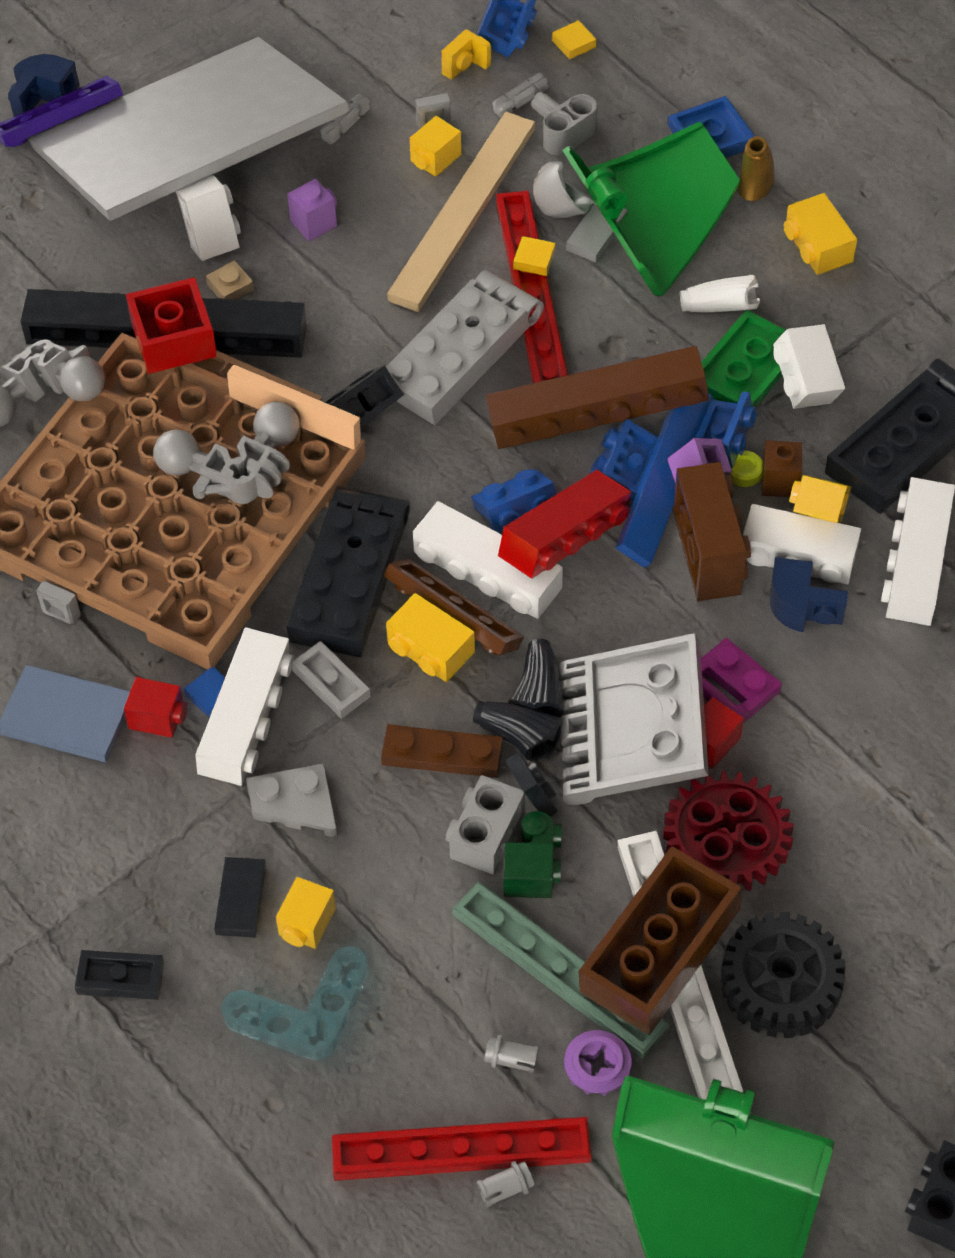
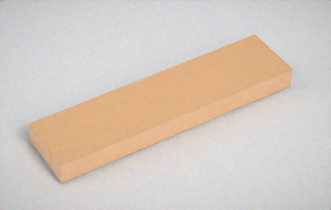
[227,365,361,450]

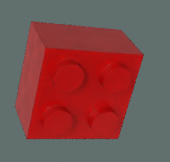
[126,277,217,374]

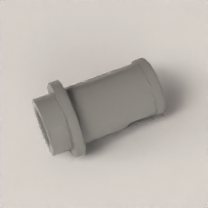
[484,1035,538,1073]
[476,1161,535,1208]

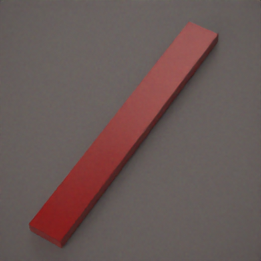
[495,190,568,384]

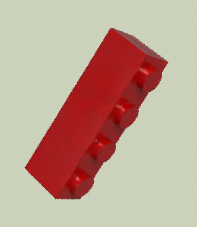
[497,470,631,579]

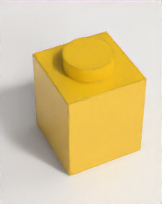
[409,116,462,177]
[276,876,336,949]

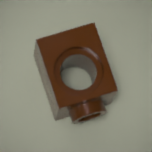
[761,440,802,497]

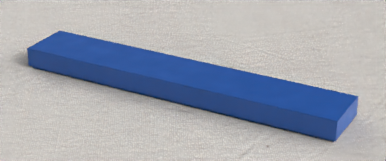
[615,393,714,568]

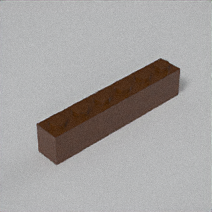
[486,345,709,449]

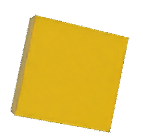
[552,20,596,60]
[513,236,556,276]

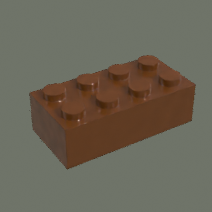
[578,846,742,1036]

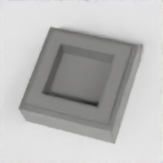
[415,93,451,129]
[36,581,81,625]

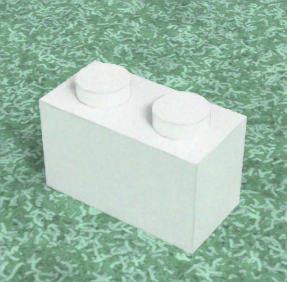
[176,175,241,261]
[773,324,845,409]

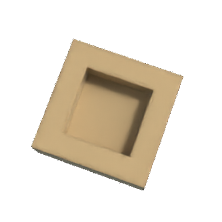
[206,260,254,300]

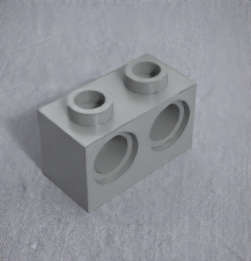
[445,775,525,875]

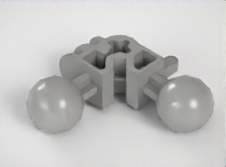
[0,339,106,428]
[153,401,300,504]

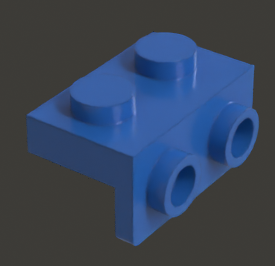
[476,0,538,58]
[696,392,757,469]
[471,469,557,535]

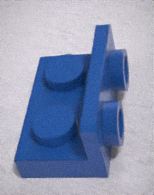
[590,419,658,501]

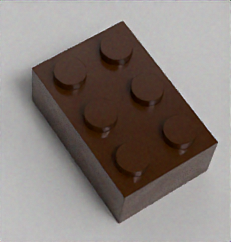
[673,462,751,602]

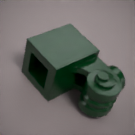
[504,811,562,898]

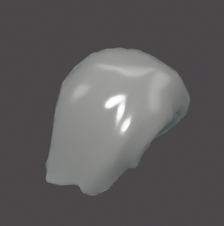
[533,161,594,219]

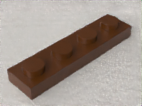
[384,559,524,656]

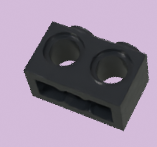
[325,365,404,427]
[905,1140,955,1252]

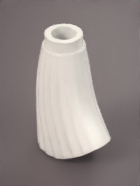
[680,275,760,313]

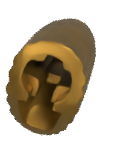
[738,136,774,201]

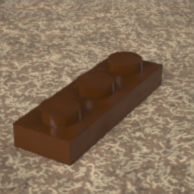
[381,724,502,778]

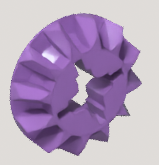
[564,1030,632,1096]

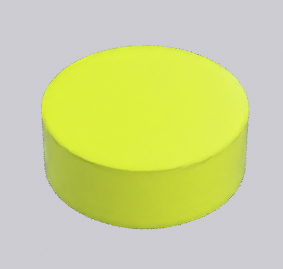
[727,450,763,487]

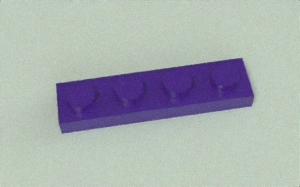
[0,76,123,147]

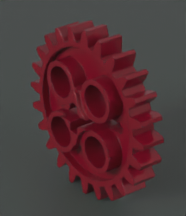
[663,770,794,891]

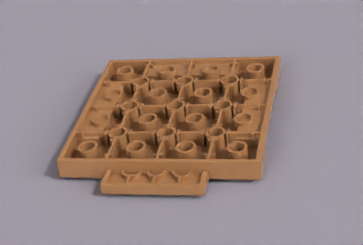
[0,333,366,670]

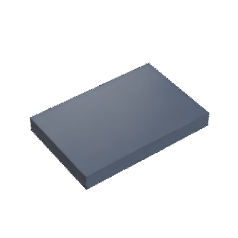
[0,665,130,763]

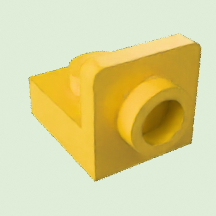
[441,29,491,80]

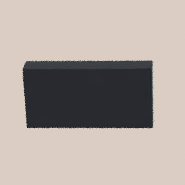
[214,857,266,938]

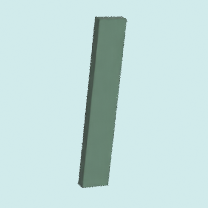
[452,881,670,1060]

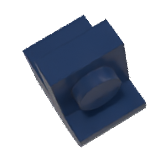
[8,54,79,117]
[769,557,848,632]

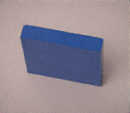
[667,96,755,158]

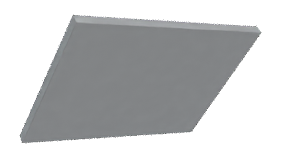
[29,37,349,221]

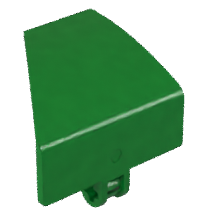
[563,122,741,296]
[611,1076,835,1258]

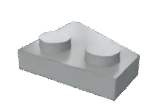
[246,763,337,837]

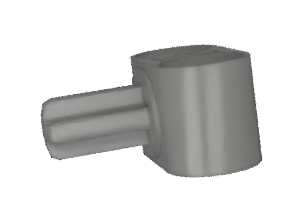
[531,92,597,156]

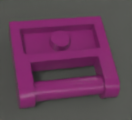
[701,637,782,724]

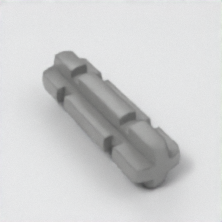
[492,73,548,118]
[320,94,370,144]

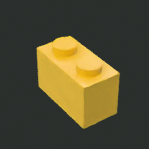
[784,193,857,275]
[789,475,851,523]
[386,593,475,683]

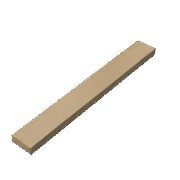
[387,111,535,312]

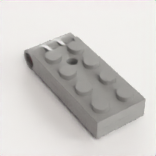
[386,270,544,425]

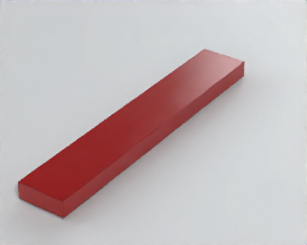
[332,1117,591,1181]

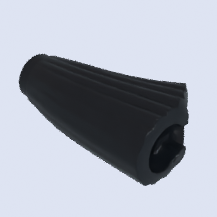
[508,639,564,718]
[473,701,562,761]

